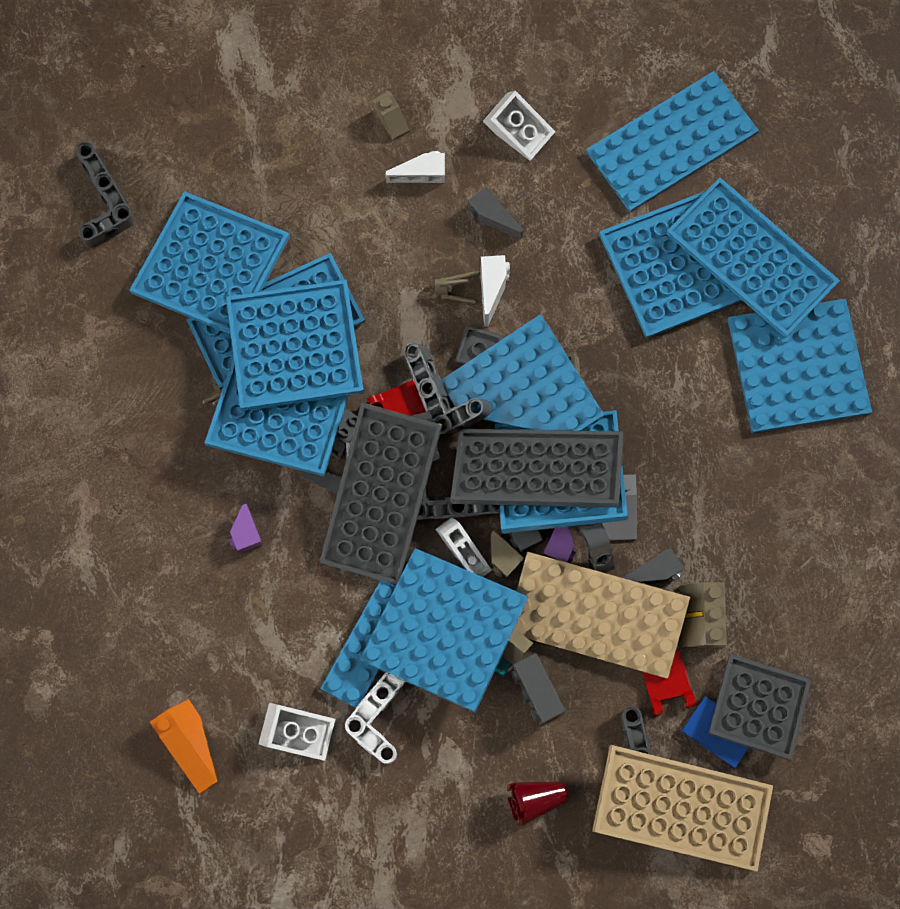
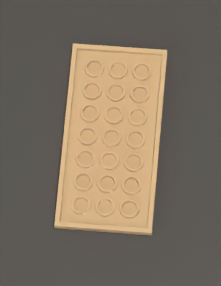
[515,552,690,678]
[592,745,773,871]

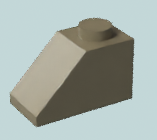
[373,91,410,140]
[491,531,524,580]

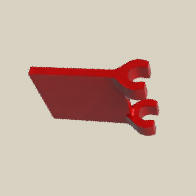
[366,380,426,416]
[642,650,696,716]

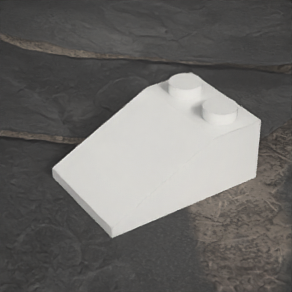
[483,91,555,160]
[480,255,510,327]
[259,703,335,761]

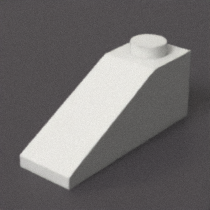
[386,151,445,183]
[435,518,492,577]

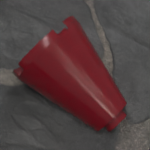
[507,781,569,826]

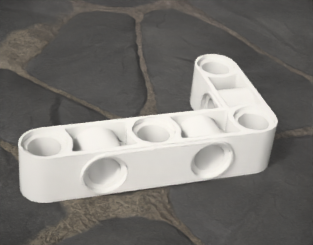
[345,673,406,764]

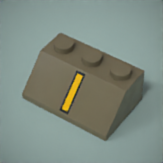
[680,582,727,648]

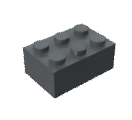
[510,653,566,726]

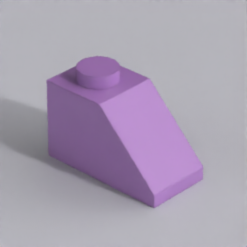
[229,504,263,554]
[543,527,576,563]

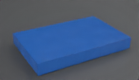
[681,696,748,768]

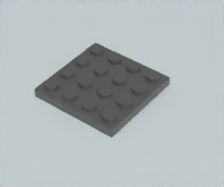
[708,654,811,761]

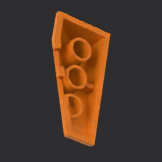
[150,699,218,794]

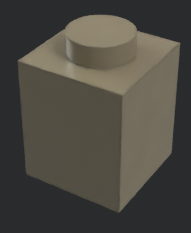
[502,629,533,664]

